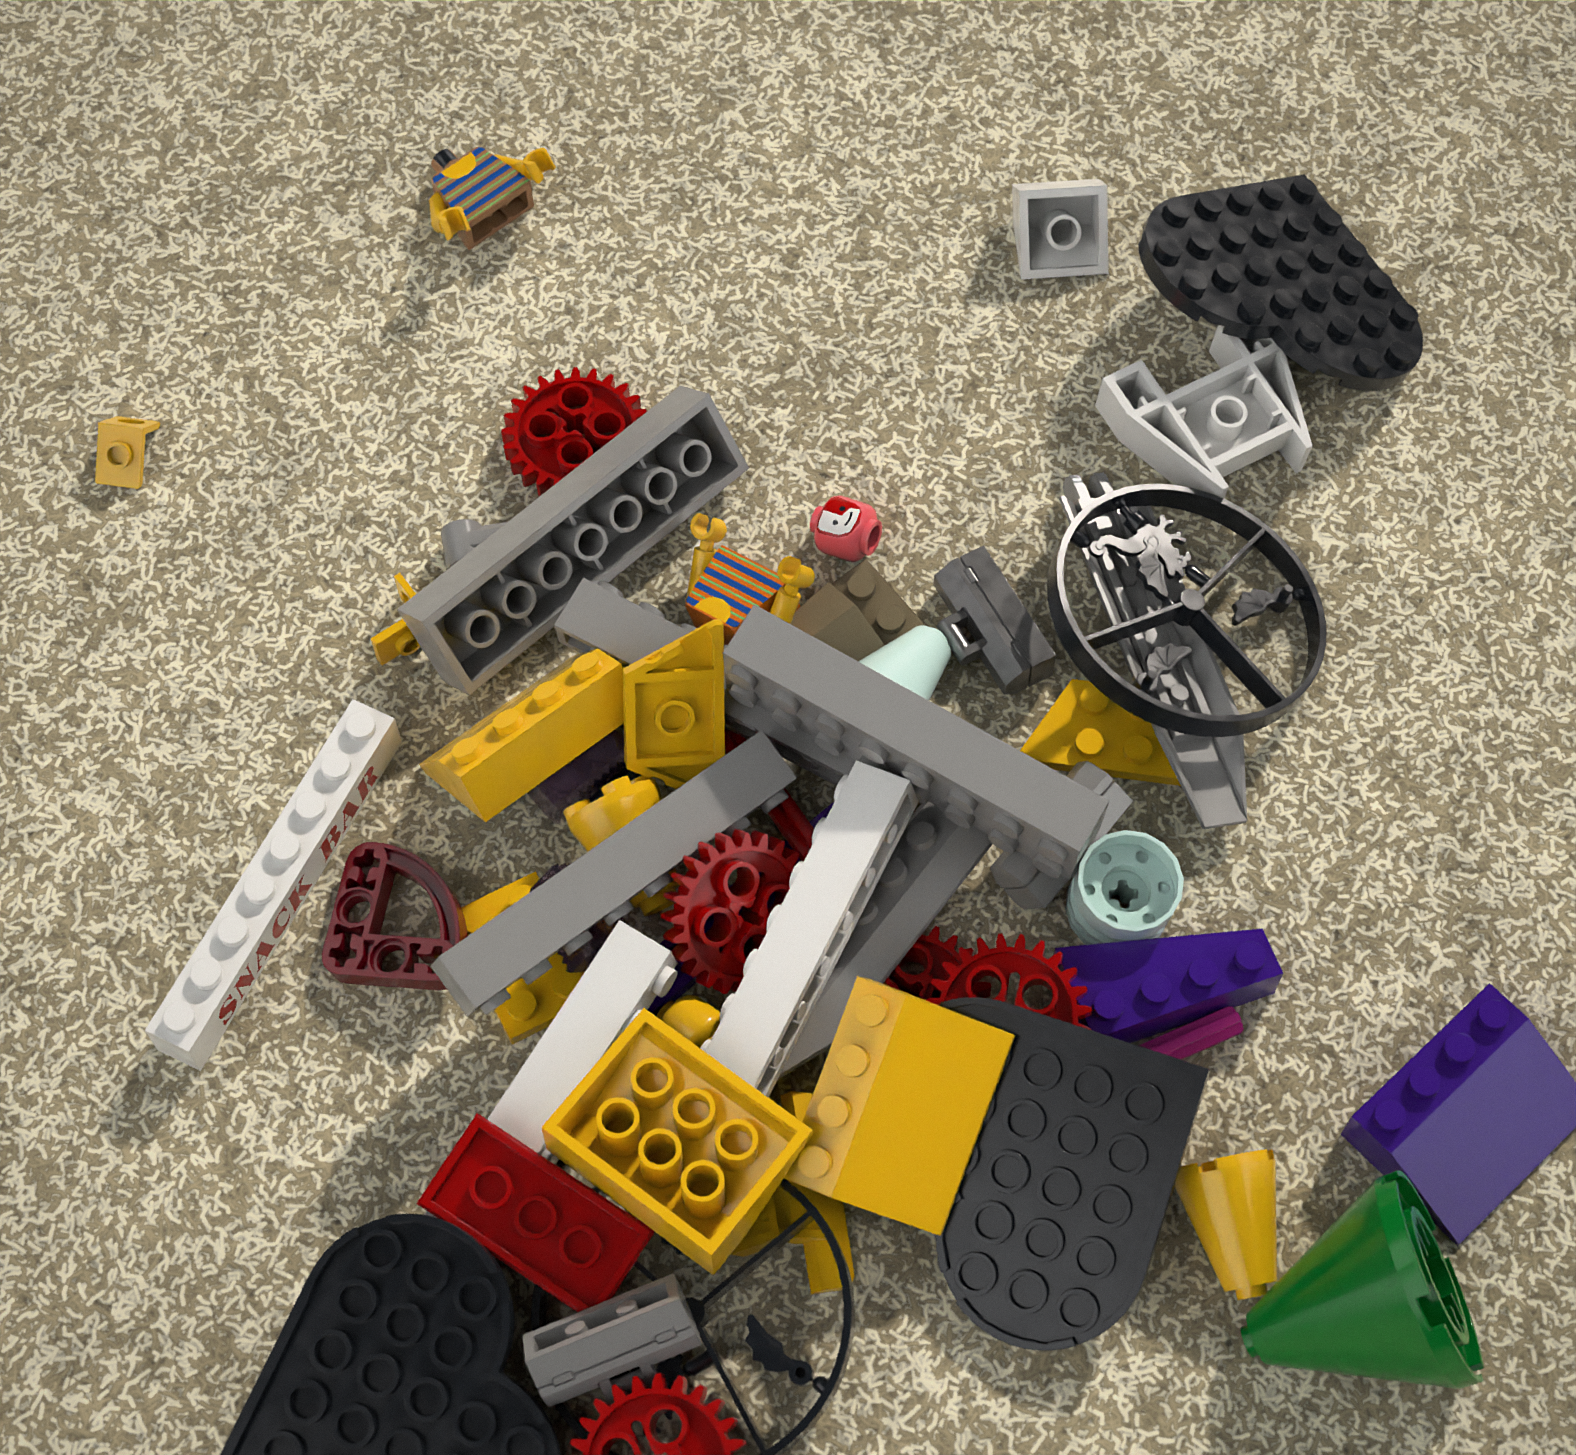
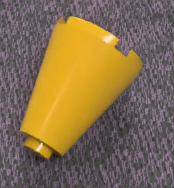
[1174,1149,1277,1301]

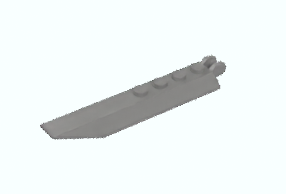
[1059,472,1247,829]
[778,801,992,1080]

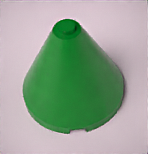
[1241,1170,1484,1389]

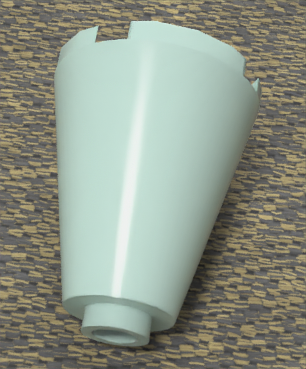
[858,625,951,700]

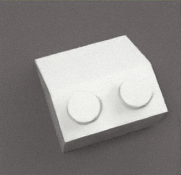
[1012,179,1109,279]

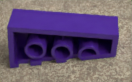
[1053,929,1283,1043]

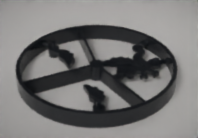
[1047,484,1327,737]
[531,1178,855,1455]

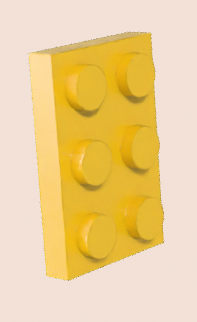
[461,871,587,1045]

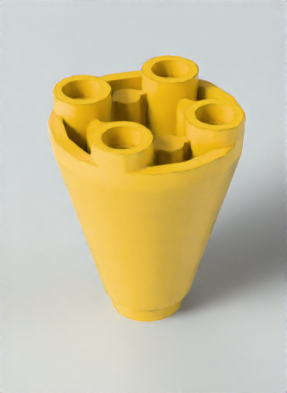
[563,775,679,917]

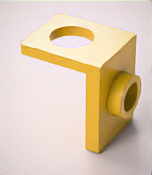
[95,416,160,489]
[371,573,421,666]

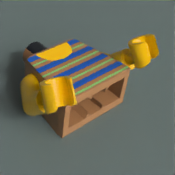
[429,147,556,250]

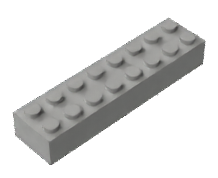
[397,386,749,696]
[723,604,1110,880]

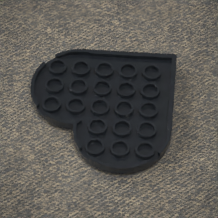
[1138,174,1423,391]
[936,997,1211,1351]
[220,1214,561,1455]

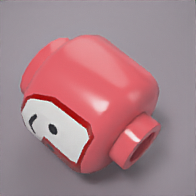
[810,495,882,562]

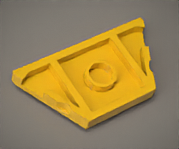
[622,619,725,789]
[1020,679,1181,786]

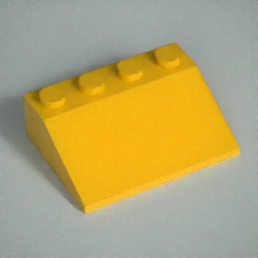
[419,648,624,823]
[784,976,1015,1236]
[541,1008,813,1276]

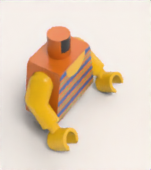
[685,513,815,645]

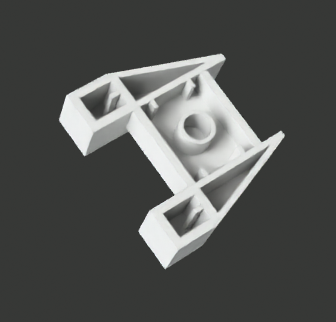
[1095,325,1313,499]

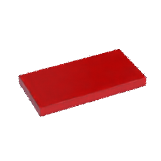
[416,1113,655,1312]

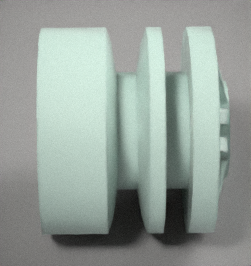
[1065,830,1184,945]

